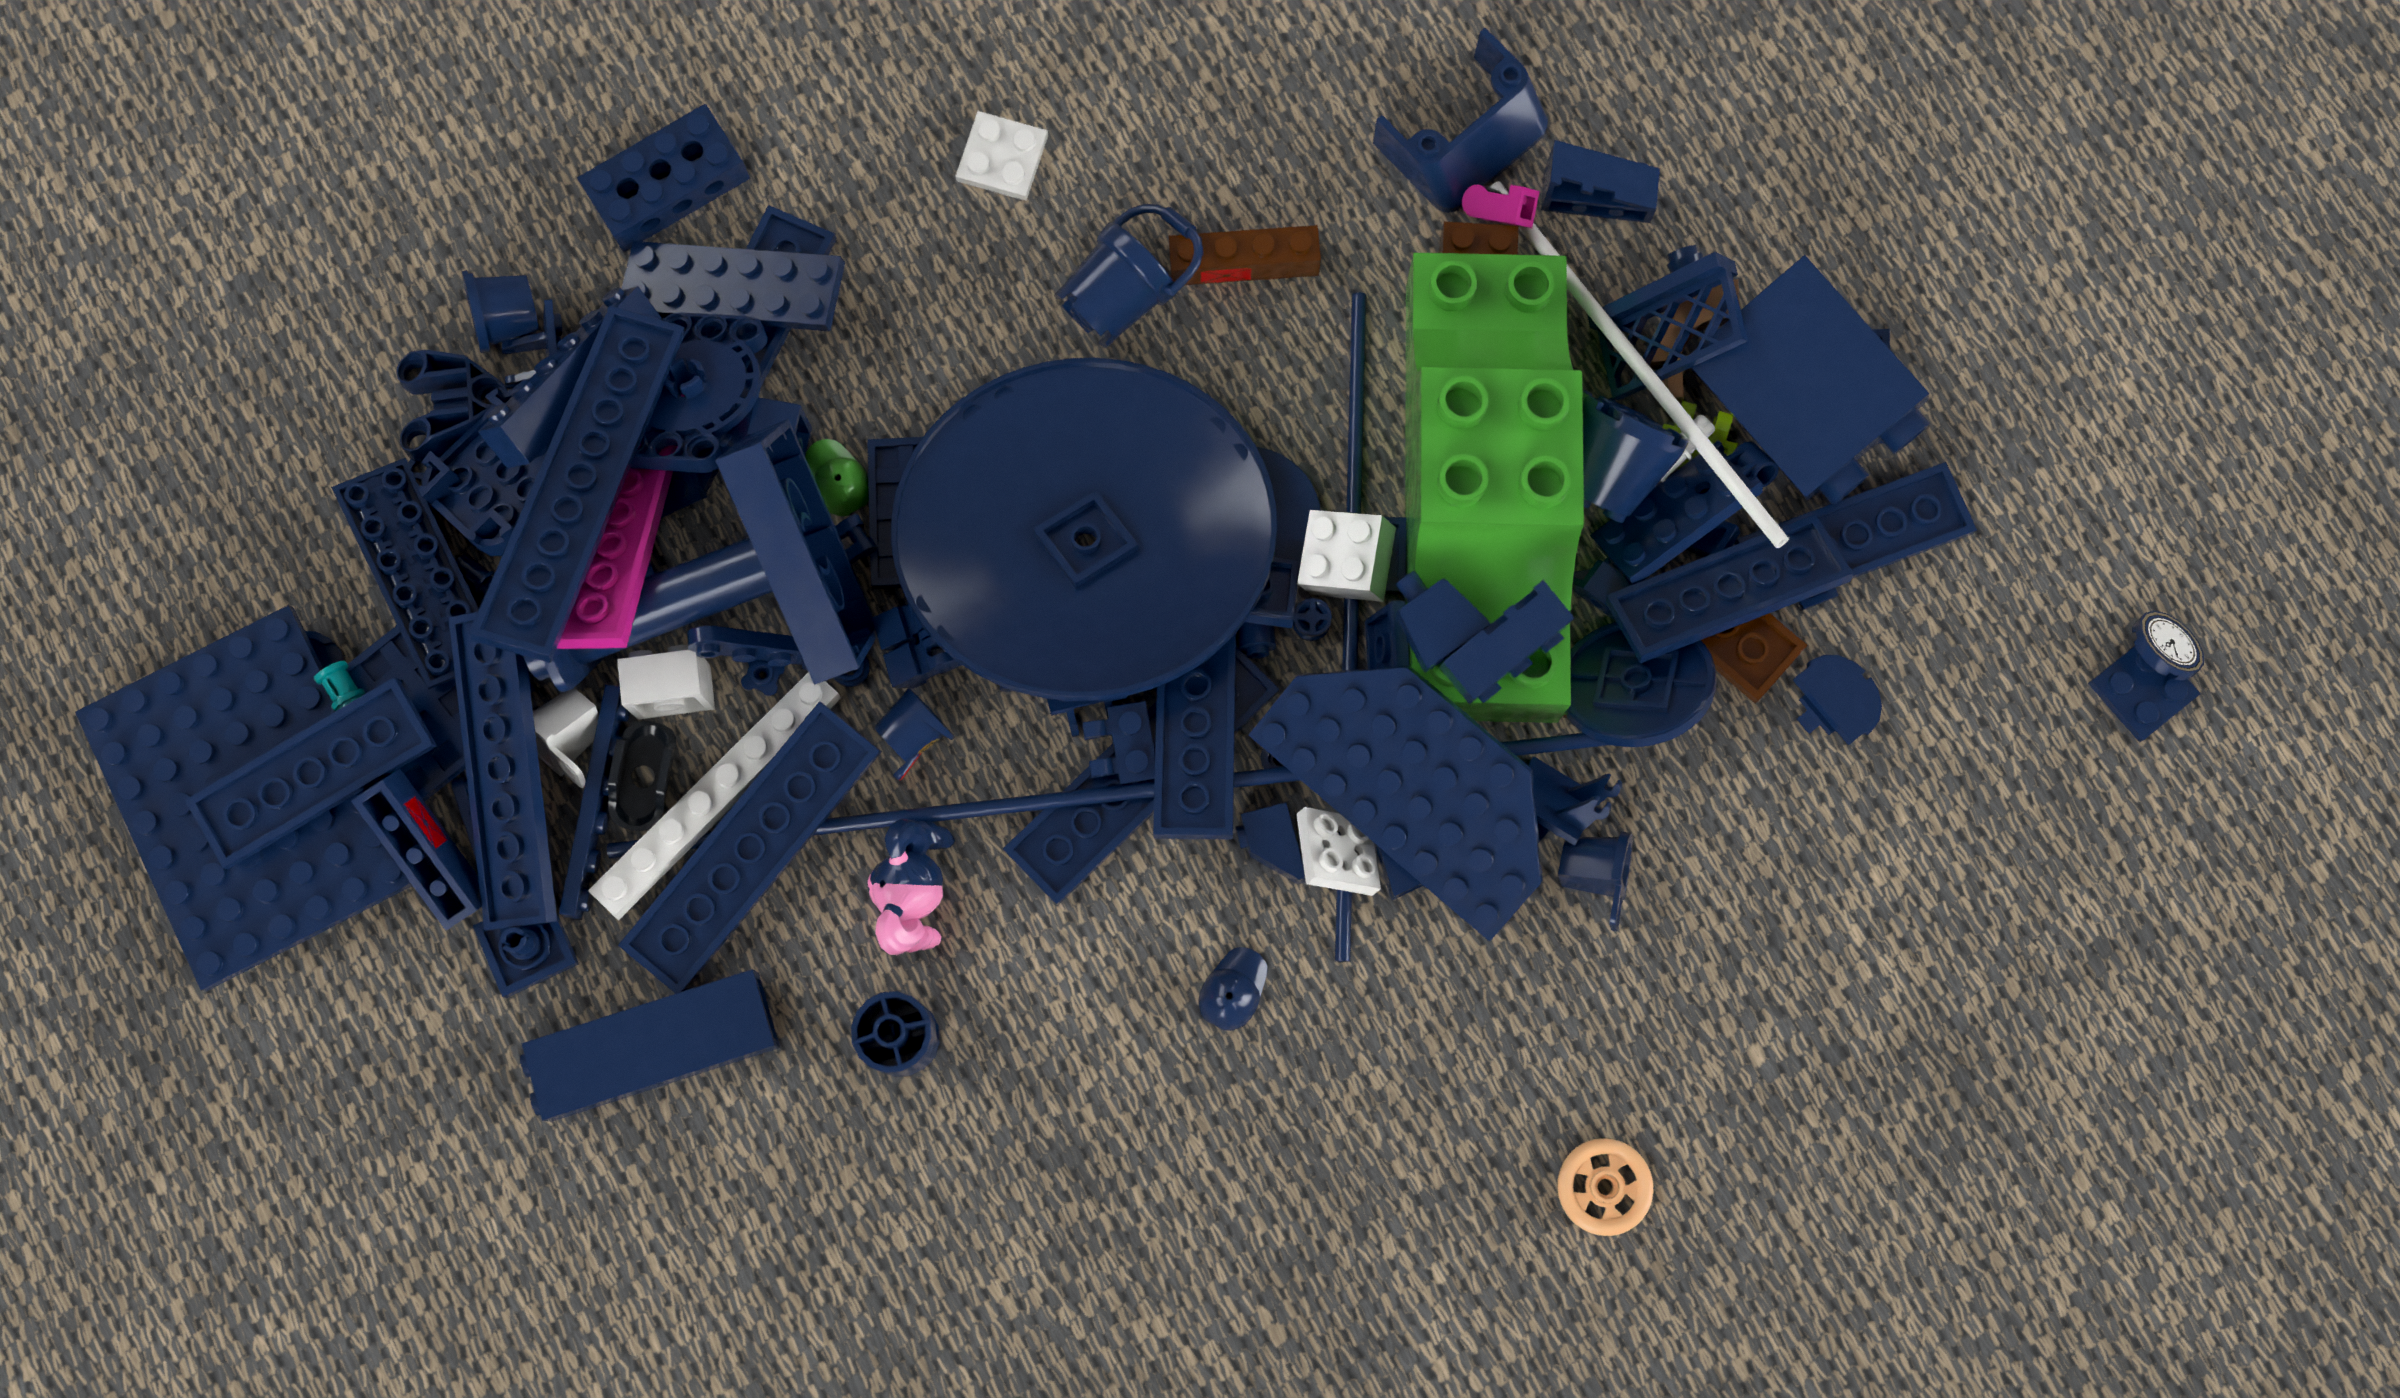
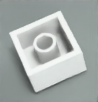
[1297,510,1396,602]
[617,645,715,720]

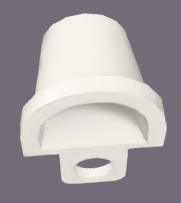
[533,688,599,788]

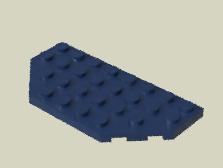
[1249,665,1543,942]

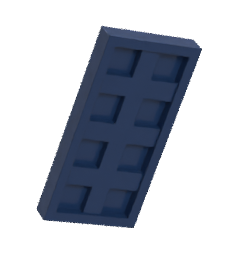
[867,437,923,589]

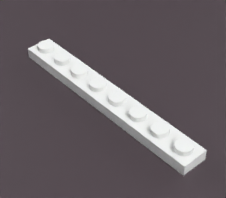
[588,672,841,920]

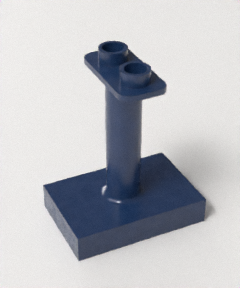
[523,419,877,692]

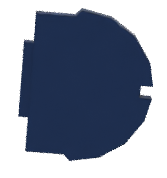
[1793,655,1882,745]

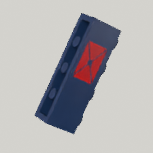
[351,769,482,931]

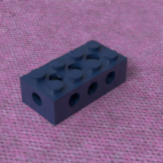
[577,103,750,253]

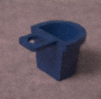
[462,270,539,353]
[1558,831,1633,931]

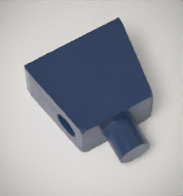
[1396,570,1491,673]

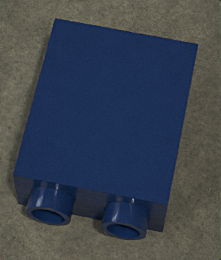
[1688,255,1931,505]

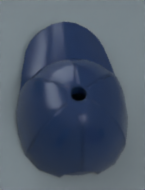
[1198,947,1268,1031]

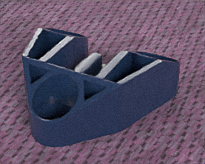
[396,350,508,462]

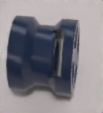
[1293,598,1332,641]

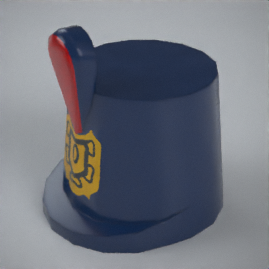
[874,688,955,781]

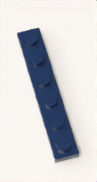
[559,684,630,920]

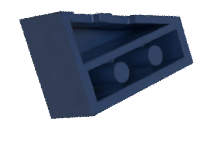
[1540,140,1660,223]
[1439,580,1575,705]

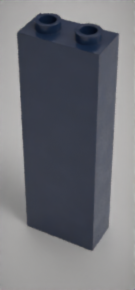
[520,969,781,1122]

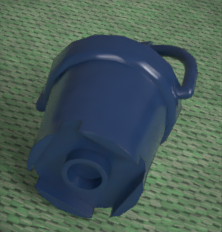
[1054,204,1204,348]

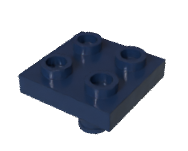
[473,911,579,998]

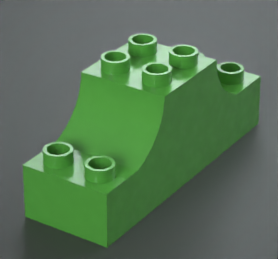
[1405,253,1584,723]

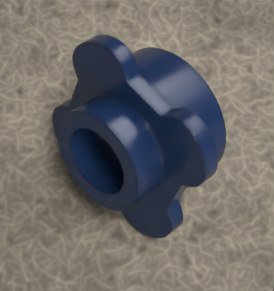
[741,659,785,696]

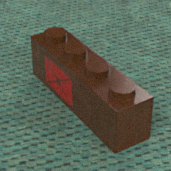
[1169,225,1321,285]

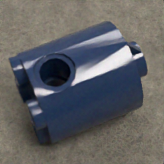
[851,991,940,1077]

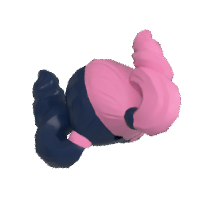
[867,819,955,955]

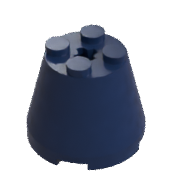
[1582,390,1689,523]

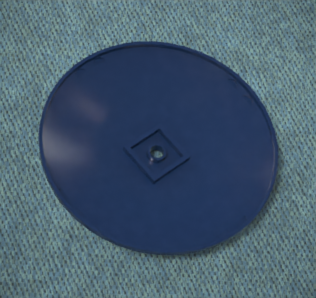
[891,358,1277,701]

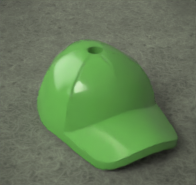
[805,439,869,516]

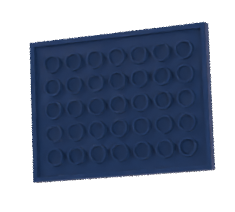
[75,605,413,991]

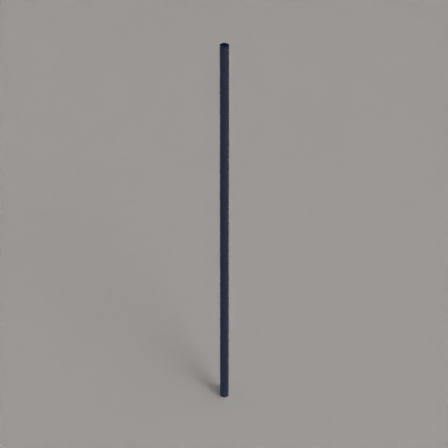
[1335,292,1367,962]

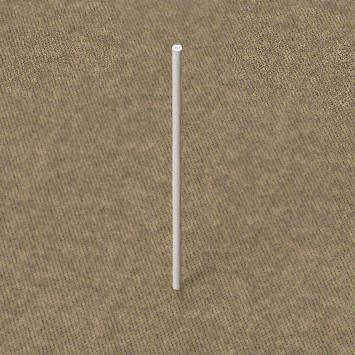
[1490,181,1789,548]

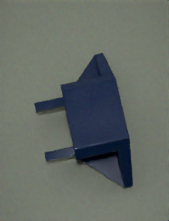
[1572,558,1632,621]

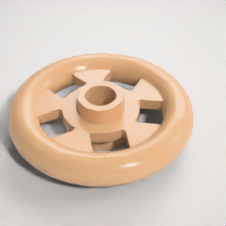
[1557,1138,1654,1236]

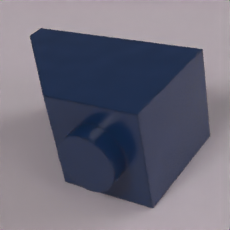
[1235,803,1306,884]

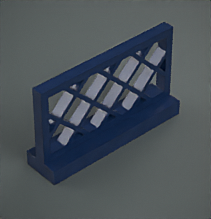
[1587,252,1748,401]

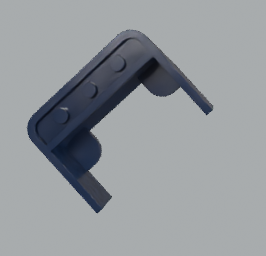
[1373,28,1548,213]

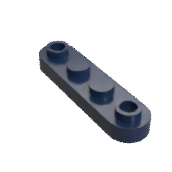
[687,626,807,670]

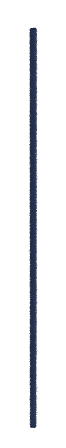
[607,733,1609,859]

